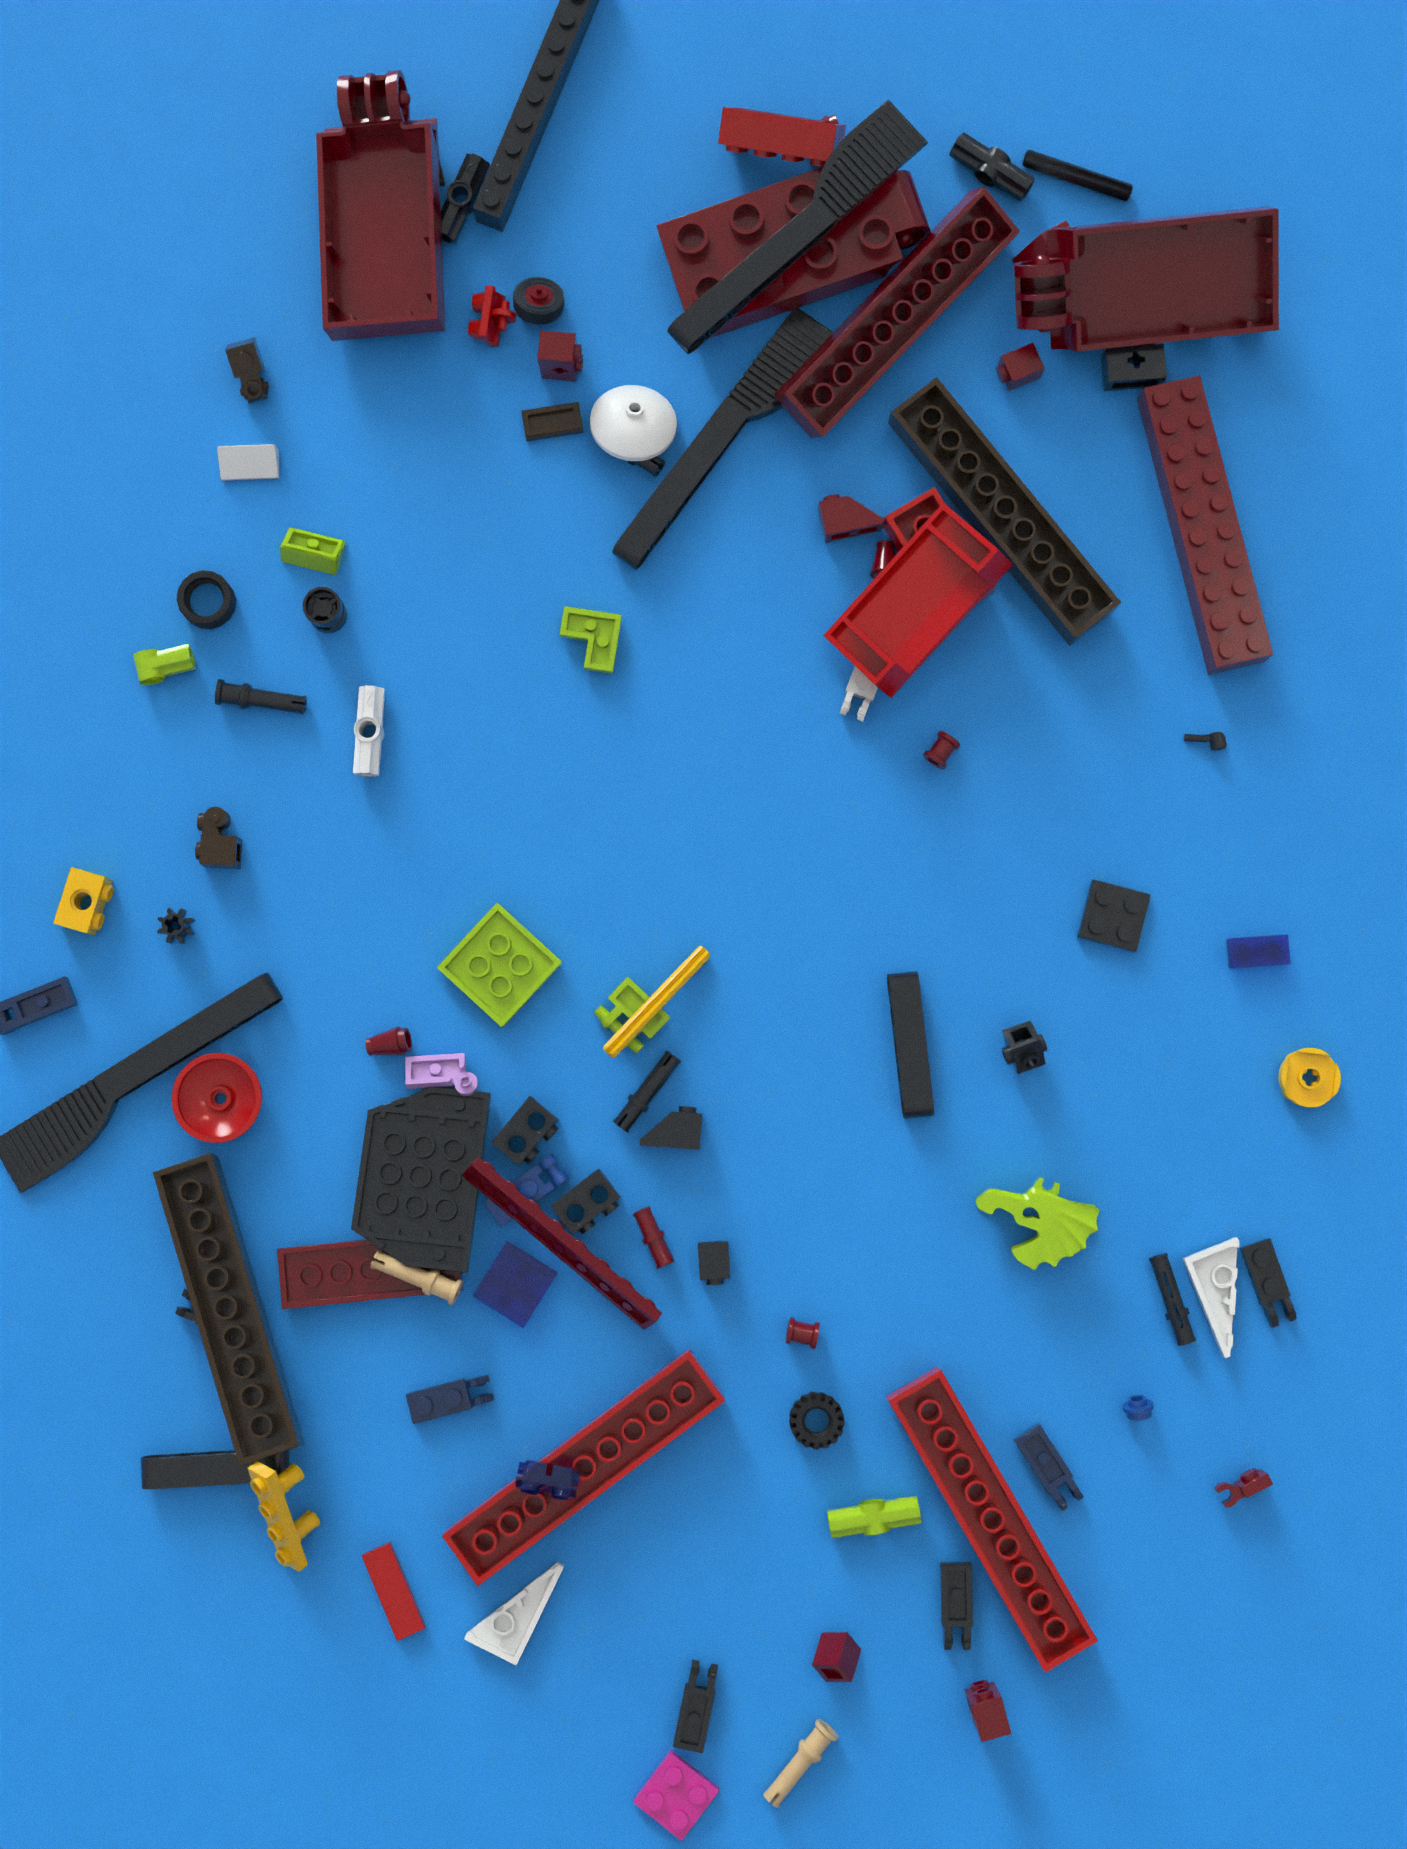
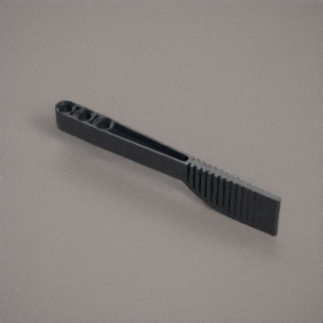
[667,99,928,354]
[612,308,833,570]
[0,973,284,1193]

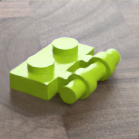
[593,977,671,1054]

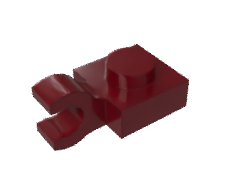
[1214,1468,1273,1507]

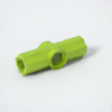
[827,1496,921,1538]

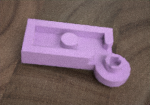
[405,1053,478,1096]

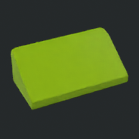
[280,527,345,575]

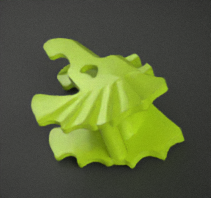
[976,1177,1100,1270]

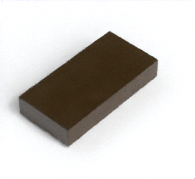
[522,402,583,442]

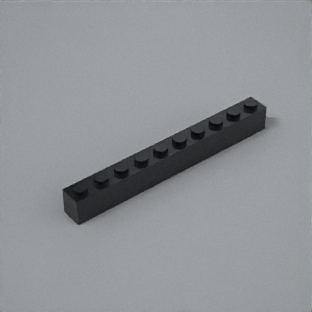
[473,0,599,232]

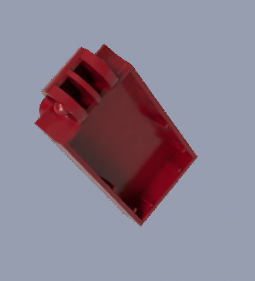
[316,70,445,341]
[656,167,931,338]
[1014,206,1279,352]

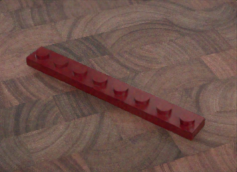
[461,1157,662,1330]

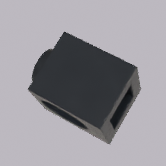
[698,1240,730,1285]

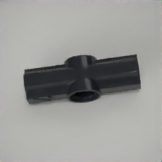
[949,132,1035,202]
[441,153,490,244]

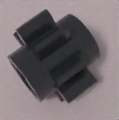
[157,908,195,944]

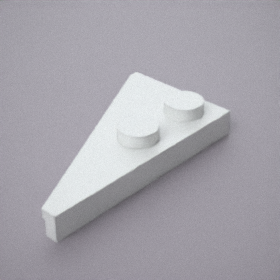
[1182,1237,1239,1358]
[464,1562,564,1665]

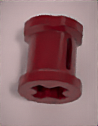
[923,731,960,770]
[785,1317,820,1349]

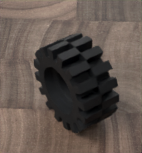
[789,1392,845,1450]

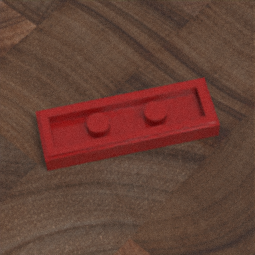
[361,1541,426,1641]

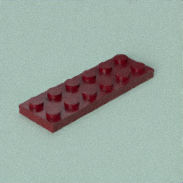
[277,1239,463,1309]

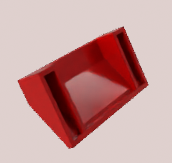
[823,502,1013,698]

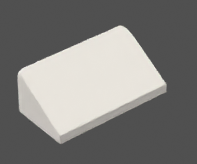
[217,444,279,481]

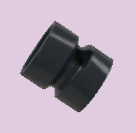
[303,587,347,633]

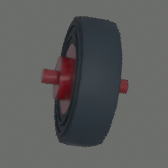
[513,277,565,324]

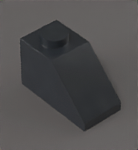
[640,1106,702,1150]

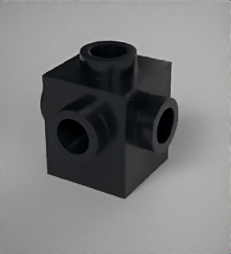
[1002,1021,1047,1074]

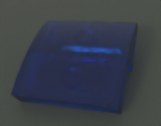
[473,1241,557,1328]

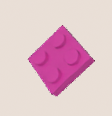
[633,1750,719,1841]

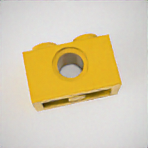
[53,867,114,936]

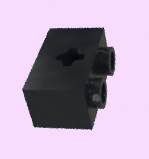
[1101,343,1167,391]

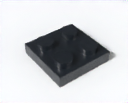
[1077,879,1150,952]

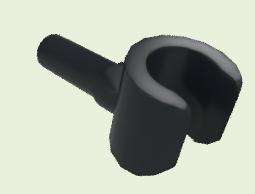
[1184,732,1227,751]

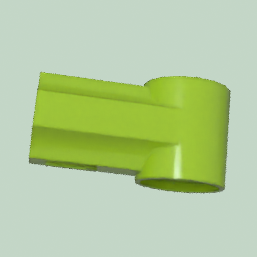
[133,644,196,685]

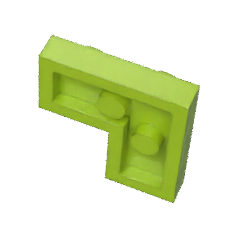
[559,606,622,674]

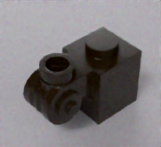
[225,337,270,404]
[195,807,242,869]

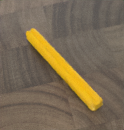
[603,946,710,1058]

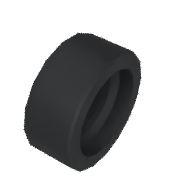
[177,570,236,629]

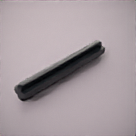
[1022,150,1133,201]

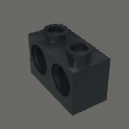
[491,1096,559,1166]
[551,1168,621,1235]

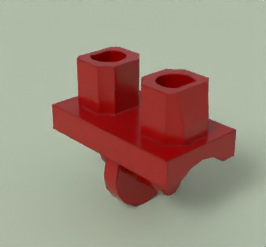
[468,286,517,347]

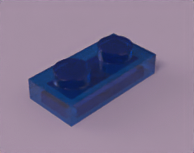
[1226,935,1291,969]

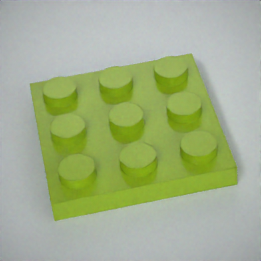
[437,903,563,1028]

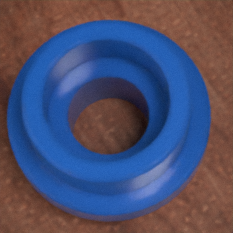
[1123,1395,1154,1421]

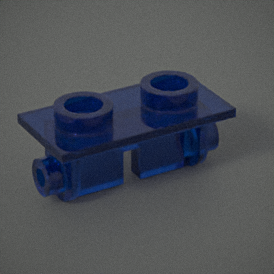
[515,1460,580,1500]

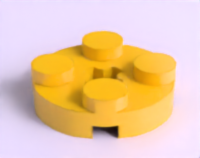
[1278,1048,1341,1108]

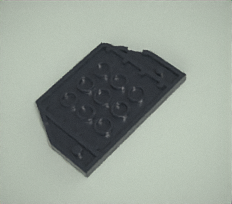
[351,1087,491,1273]

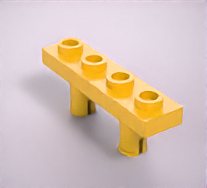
[247,1461,320,1572]

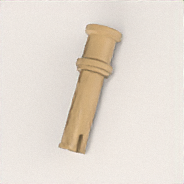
[370,1250,463,1306]
[763,1719,839,1808]

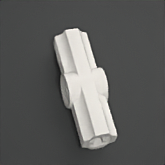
[353,685,385,777]

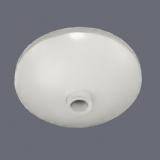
[590,385,677,461]

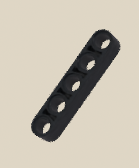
[887,971,934,1119]
[141,1450,290,1490]

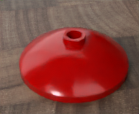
[172,1053,263,1143]

